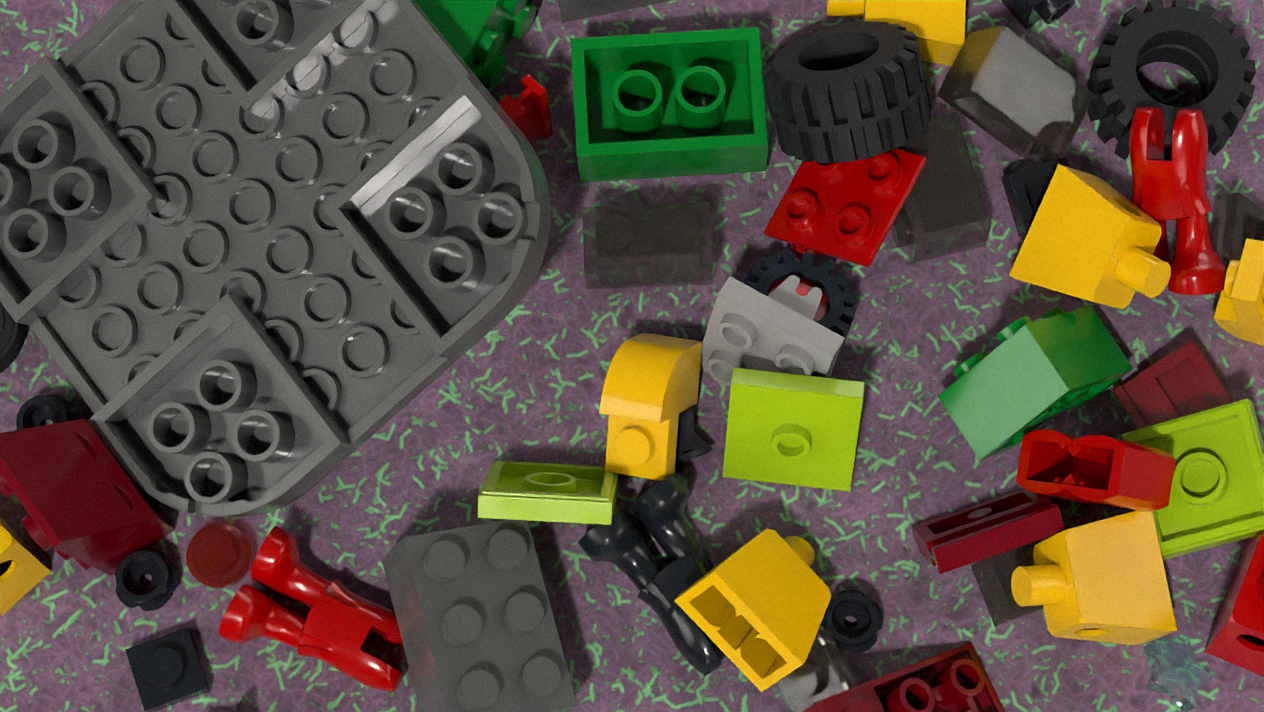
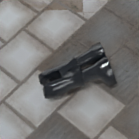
[578,473,722,676]

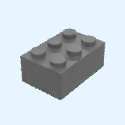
[382,519,577,712]

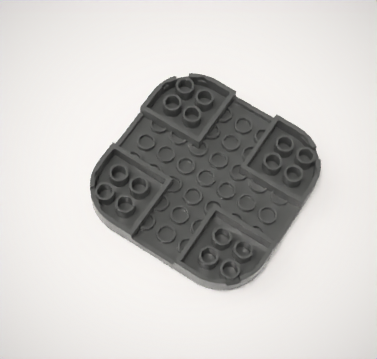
[0,0,551,517]

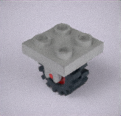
[700,251,856,386]

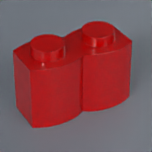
[1016,429,1176,512]

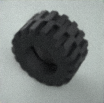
[1086,0,1256,161]
[761,21,932,163]

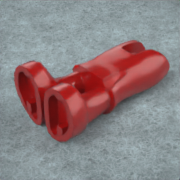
[1129,107,1226,295]
[218,526,404,692]

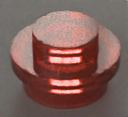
[186,523,252,589]

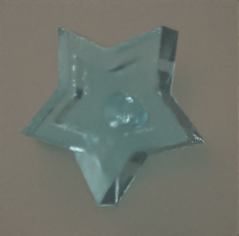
[1143,639,1214,712]

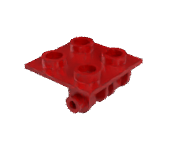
[763,149,927,268]

